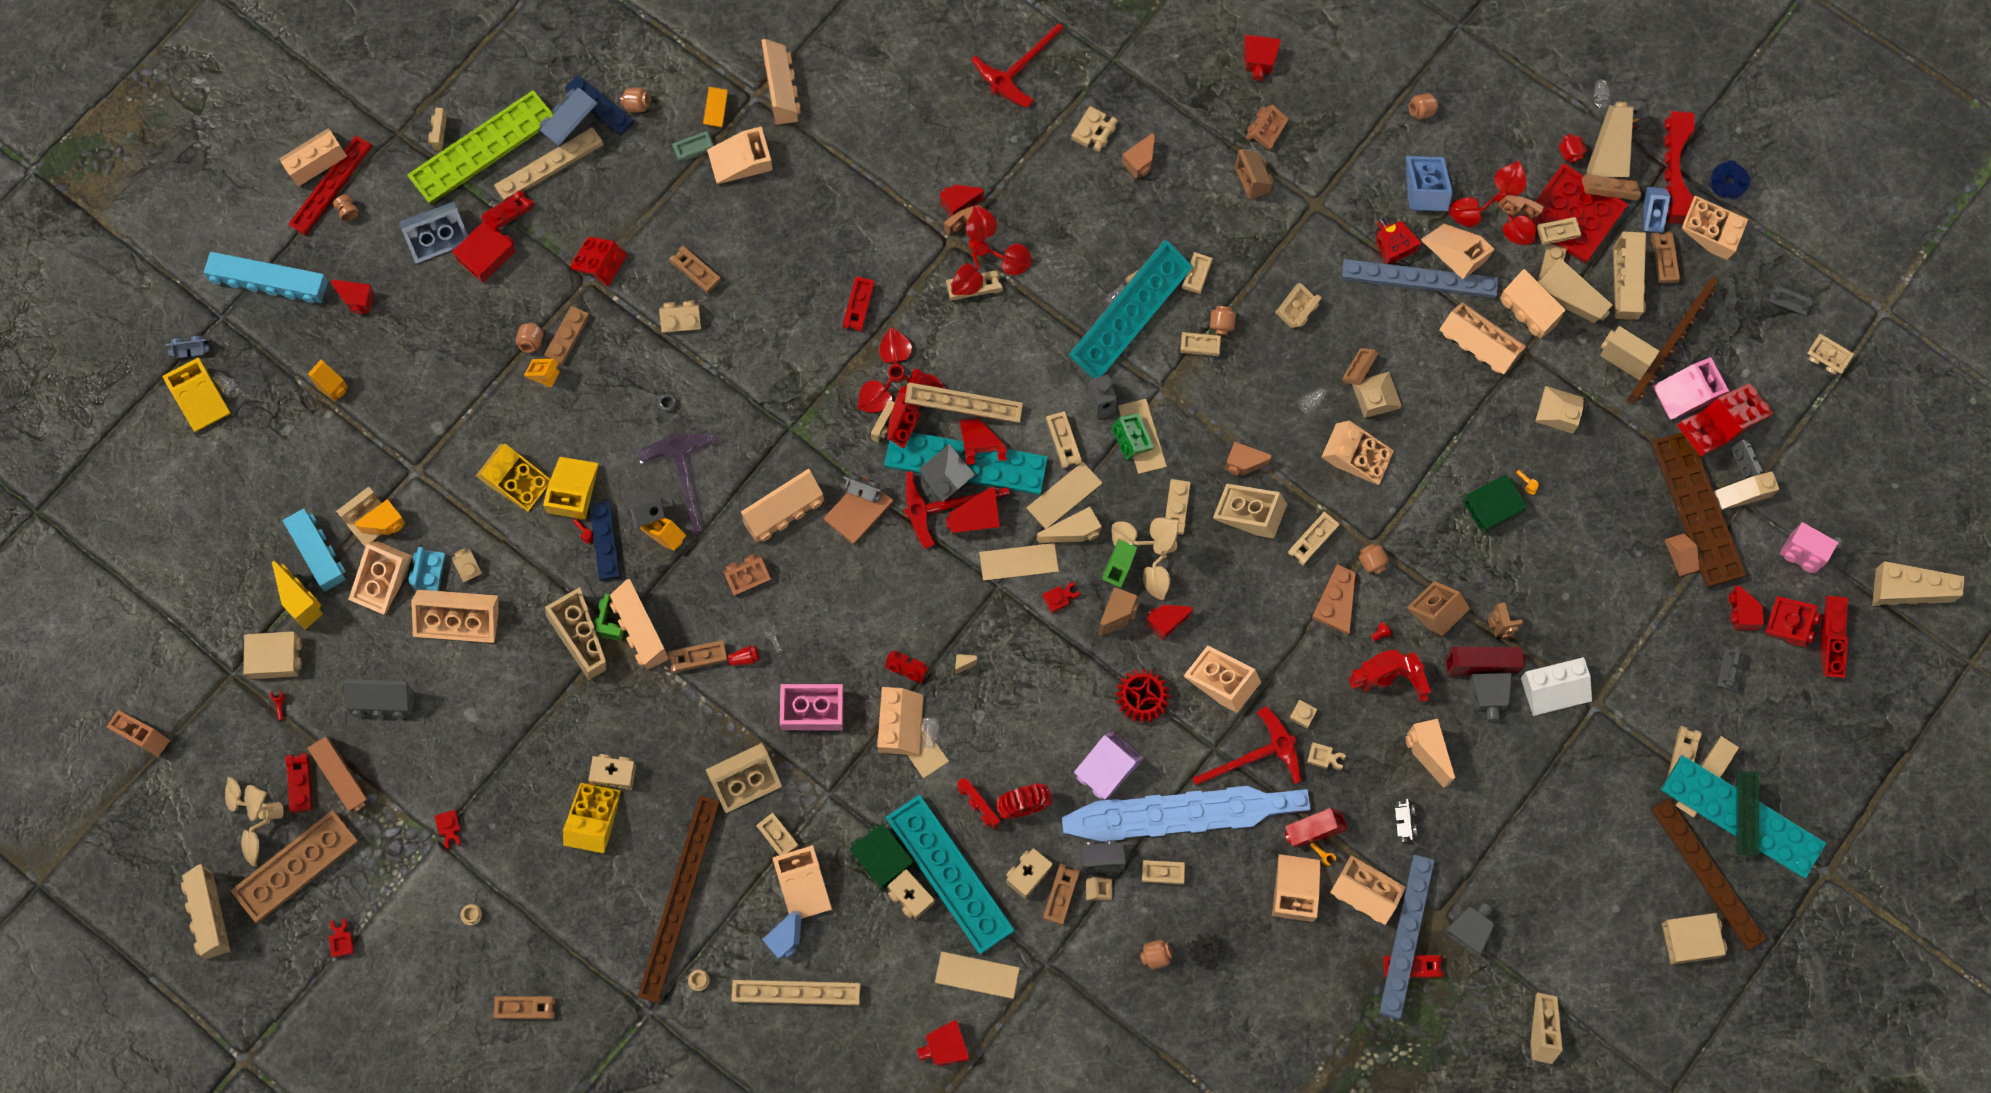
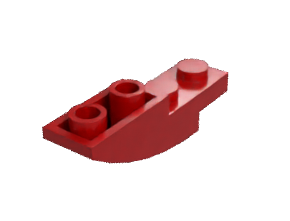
[888,369,933,449]
[1821,596,1848,678]

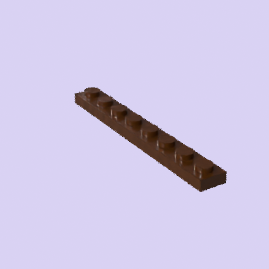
[1627,276,1718,404]
[1651,798,1766,951]

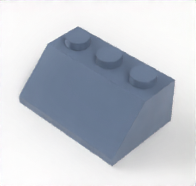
[539,87,597,146]
[399,202,468,263]

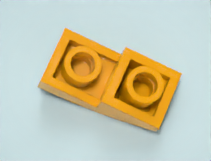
[703,87,728,127]

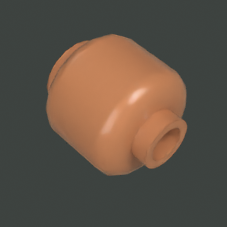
[621,87,651,113]
[1409,93,1438,120]
[1210,306,1236,335]
[516,323,543,353]
[1359,543,1389,574]
[1140,939,1173,970]

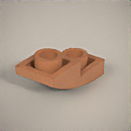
[1497,195,1544,220]
[944,205,981,236]

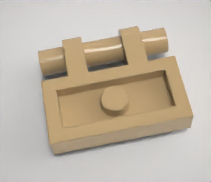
[1071,106,1118,152]

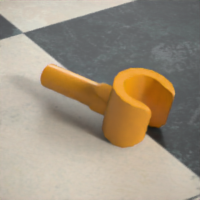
[1516,470,1539,495]
[1310,842,1336,866]

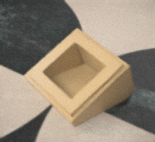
[955,654,977,674]
[1086,877,1112,901]

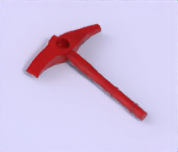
[971,23,1064,108]
[904,472,1010,549]
[1192,706,1302,786]

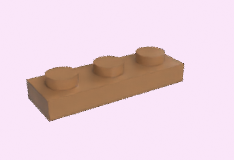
[1582,174,1641,201]
[544,306,589,366]

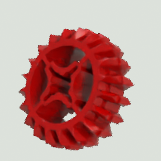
[1115,668,1170,724]
[996,784,1052,819]

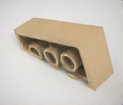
[1613,232,1646,320]
[1872,561,1964,606]
[545,587,606,680]

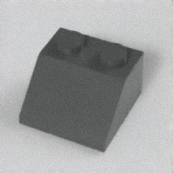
[1080,840,1126,874]

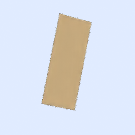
[1118,399,1167,474]
[1027,462,1102,529]
[979,543,1059,581]
[908,722,949,778]
[935,952,1019,998]

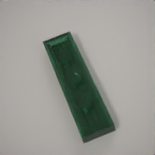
[1736,771,1759,855]

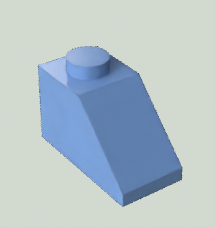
[1643,187,1670,232]
[762,911,802,959]

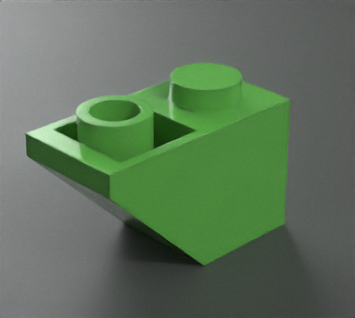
[1102,539,1137,588]

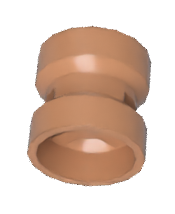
[333,194,359,221]

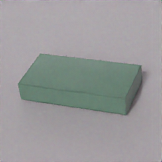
[672,131,714,163]

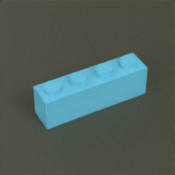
[282,509,346,592]

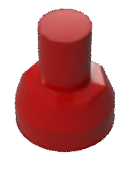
[1370,621,1392,642]

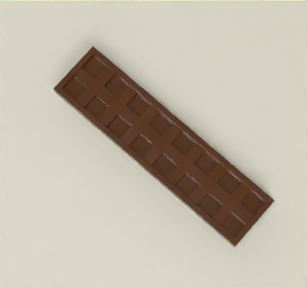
[1651,433,1746,588]

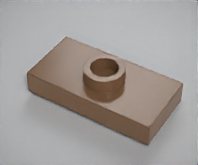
[1342,348,1378,385]

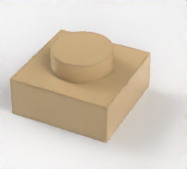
[1289,700,1317,728]

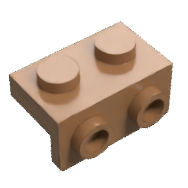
[1488,602,1523,639]

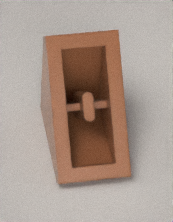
[1665,534,1699,576]

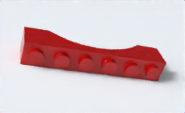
[1664,111,1694,224]

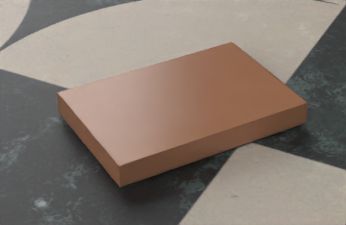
[823,476,893,545]

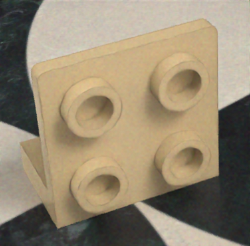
[336,487,382,547]

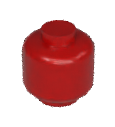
[1558,133,1587,163]

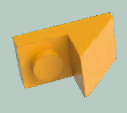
[524,359,560,387]

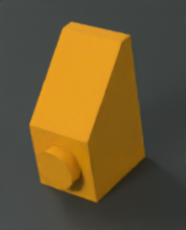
[308,360,348,402]
[354,499,405,535]
[640,518,686,551]

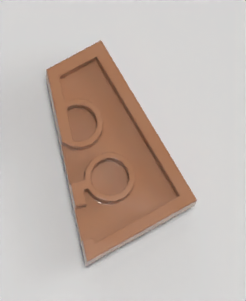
[1312,564,1355,635]

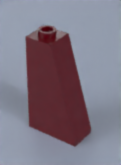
[1445,647,1526,677]

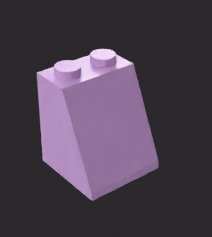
[1074,731,1144,799]

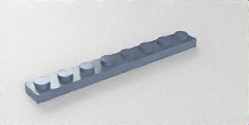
[1341,259,1498,298]
[1379,855,1434,1020]

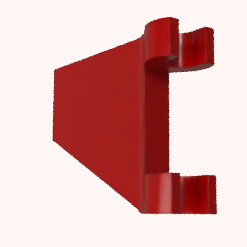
[959,418,1007,465]

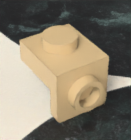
[452,549,482,582]

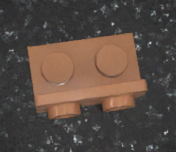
[1245,105,1289,150]
[722,554,771,595]

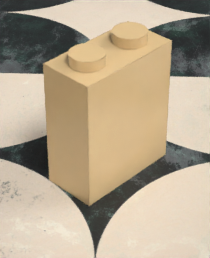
[1600,326,1660,381]
[244,632,302,679]
[1662,913,1727,965]

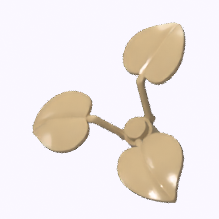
[1111,517,1179,600]
[225,777,283,867]

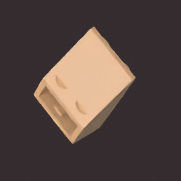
[707,127,773,184]
[1681,196,1748,260]
[1421,224,1495,279]
[1322,421,1394,485]
[773,845,832,919]
[1272,854,1320,922]

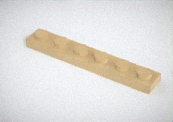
[494,127,603,201]
[905,383,1023,423]
[732,980,860,1006]

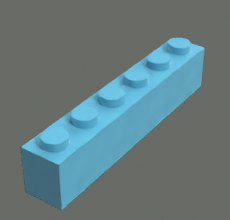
[203,252,328,303]

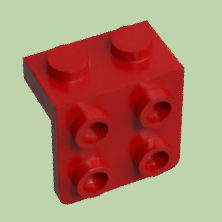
[570,237,627,286]

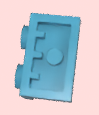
[409,547,446,591]

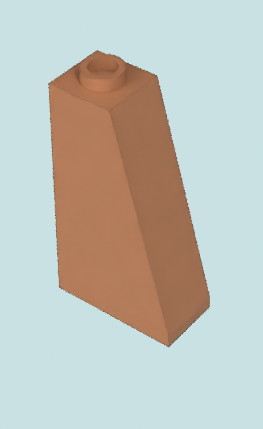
[307,737,368,812]

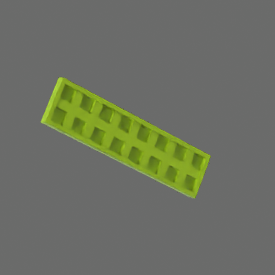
[407,90,553,206]

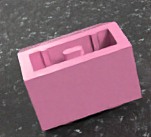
[1653,357,1729,420]

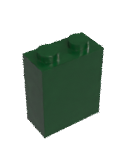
[1462,474,1527,534]
[850,823,914,891]

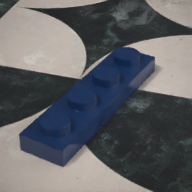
[565,75,634,136]
[589,501,620,581]

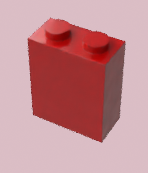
[452,221,516,283]

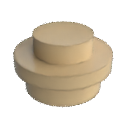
[461,904,482,926]
[688,970,709,991]

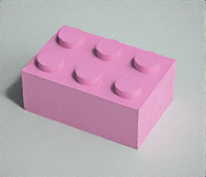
[780,684,843,730]

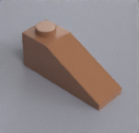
[106,710,170,757]

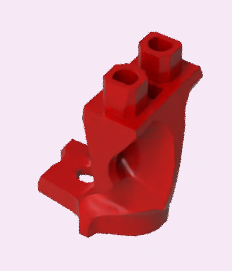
[1348,650,1431,702]

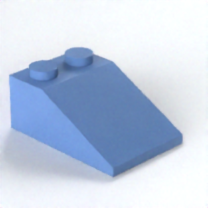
[1406,156,1452,211]

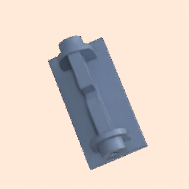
[165,335,210,359]

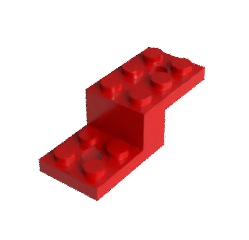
[1677,383,1774,456]

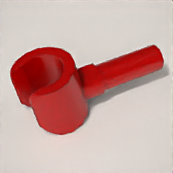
[573,518,594,544]
[270,690,285,720]

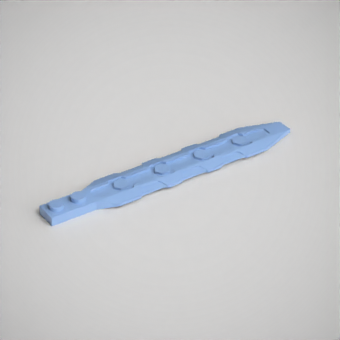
[1062,786,1310,842]

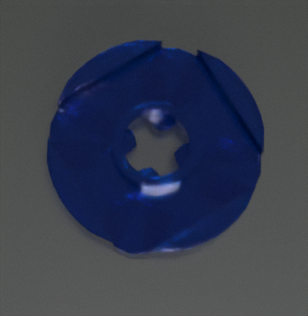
[1710,160,1751,199]

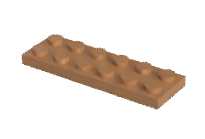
[231,810,359,924]

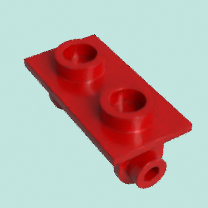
[885,651,929,684]

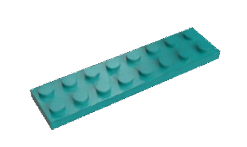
[1068,240,1193,379]
[884,432,1047,496]
[1660,755,1826,879]
[885,794,1014,955]

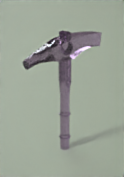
[637,432,717,534]

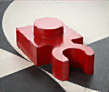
[1042,582,1080,614]
[435,810,461,849]
[329,918,354,958]

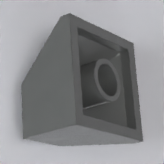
[919,444,975,502]

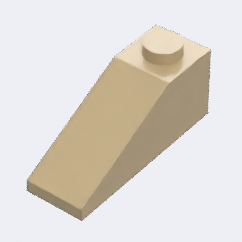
[1714,472,1779,511]
[1037,507,1102,543]
[1531,993,1562,1064]

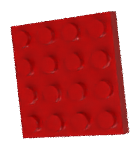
[1533,163,1628,264]

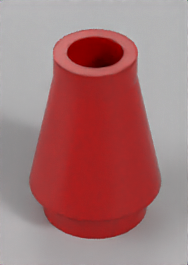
[728,645,760,666]

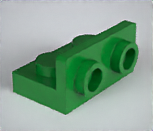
[1112,413,1154,460]

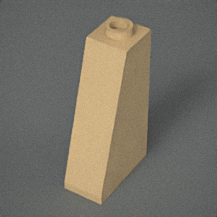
[1587,102,1633,177]
[1538,258,1612,323]

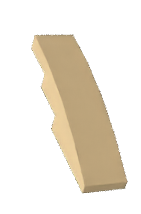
[1676,736,1739,817]

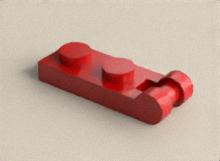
[481,190,534,231]
[843,276,875,332]
[285,753,313,813]
[957,778,1000,830]
[1383,955,1443,978]

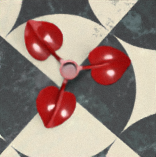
[1448,160,1536,245]
[951,205,1033,295]
[857,327,946,413]

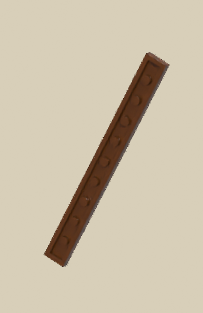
[637,796,720,1003]

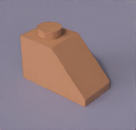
[1122,133,1155,179]
[1225,442,1272,476]

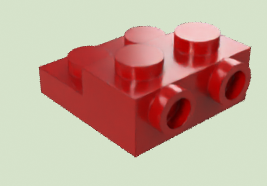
[1765,596,1821,648]

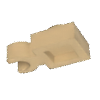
[1307,742,1346,770]

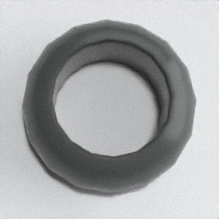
[658,394,677,412]

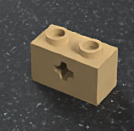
[588,754,636,790]
[1006,848,1053,899]
[888,869,935,920]

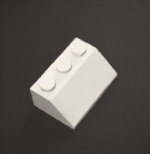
[1521,657,1592,716]

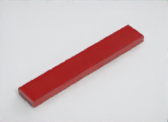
[288,135,373,236]

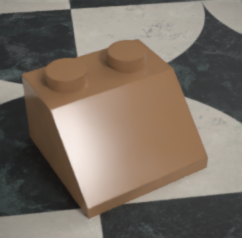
[1235,149,1274,200]
[1407,581,1470,636]
[1098,587,1139,636]

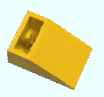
[163,357,231,432]
[476,443,550,512]
[543,457,599,520]
[272,561,323,630]
[563,783,621,853]

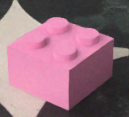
[1779,522,1838,574]

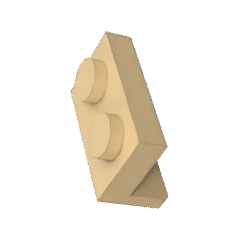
[1275,283,1322,328]
[659,301,701,332]
[1806,334,1854,375]

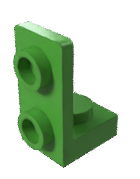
[594,593,624,641]

